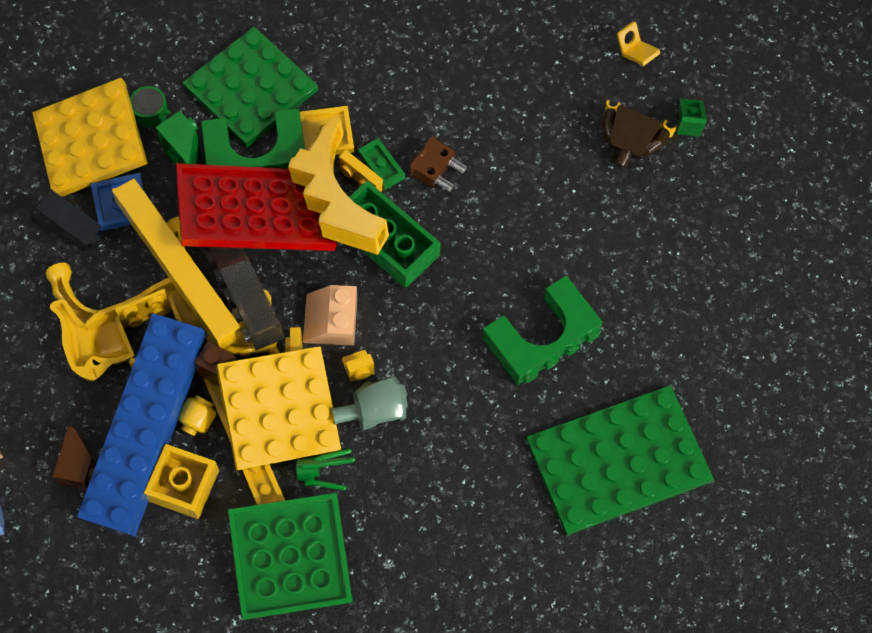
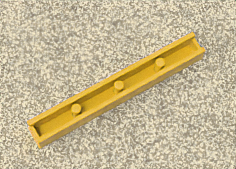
[112,178,242,349]

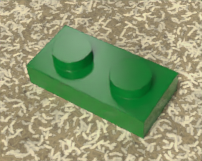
[358,138,405,190]

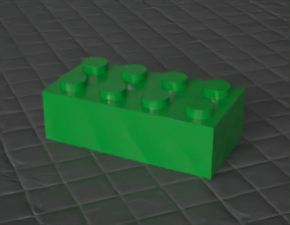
[349,181,441,289]

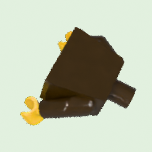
[602,100,677,168]

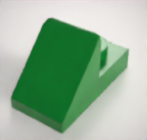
[676,98,707,137]

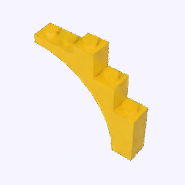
[288,116,389,255]

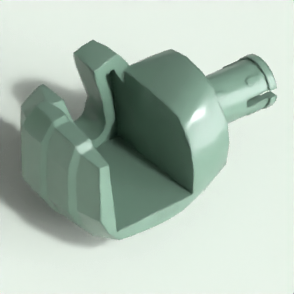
[331,376,408,430]

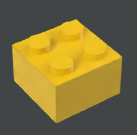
[144,444,219,520]

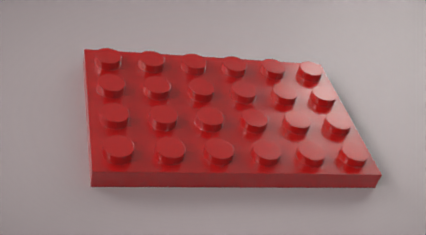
[175,163,337,251]

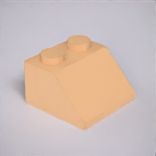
[303,285,357,345]

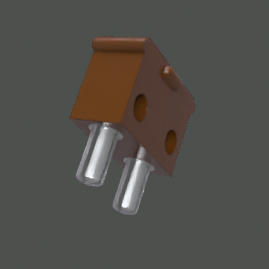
[409,136,467,191]

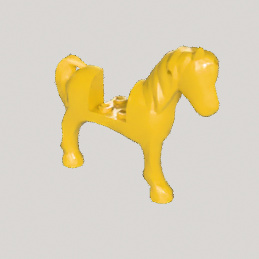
[45,216,282,382]

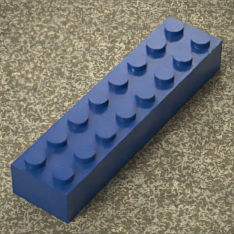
[77,313,208,537]

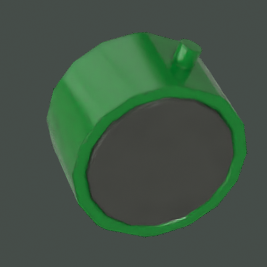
[130,86,170,128]

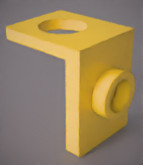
[617,21,660,66]

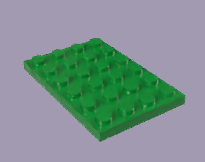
[526,385,714,536]

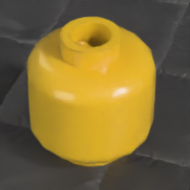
[178,395,217,436]

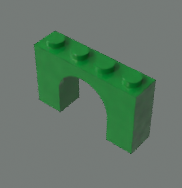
[201,109,305,169]
[482,276,603,385]

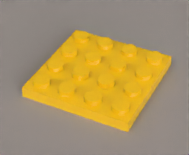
[32,78,148,197]
[216,346,341,471]

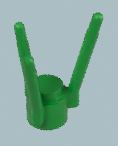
[296,448,355,491]

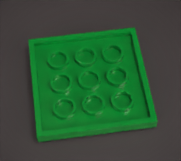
[182,27,318,148]
[228,493,353,620]

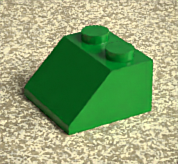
[156,111,201,166]

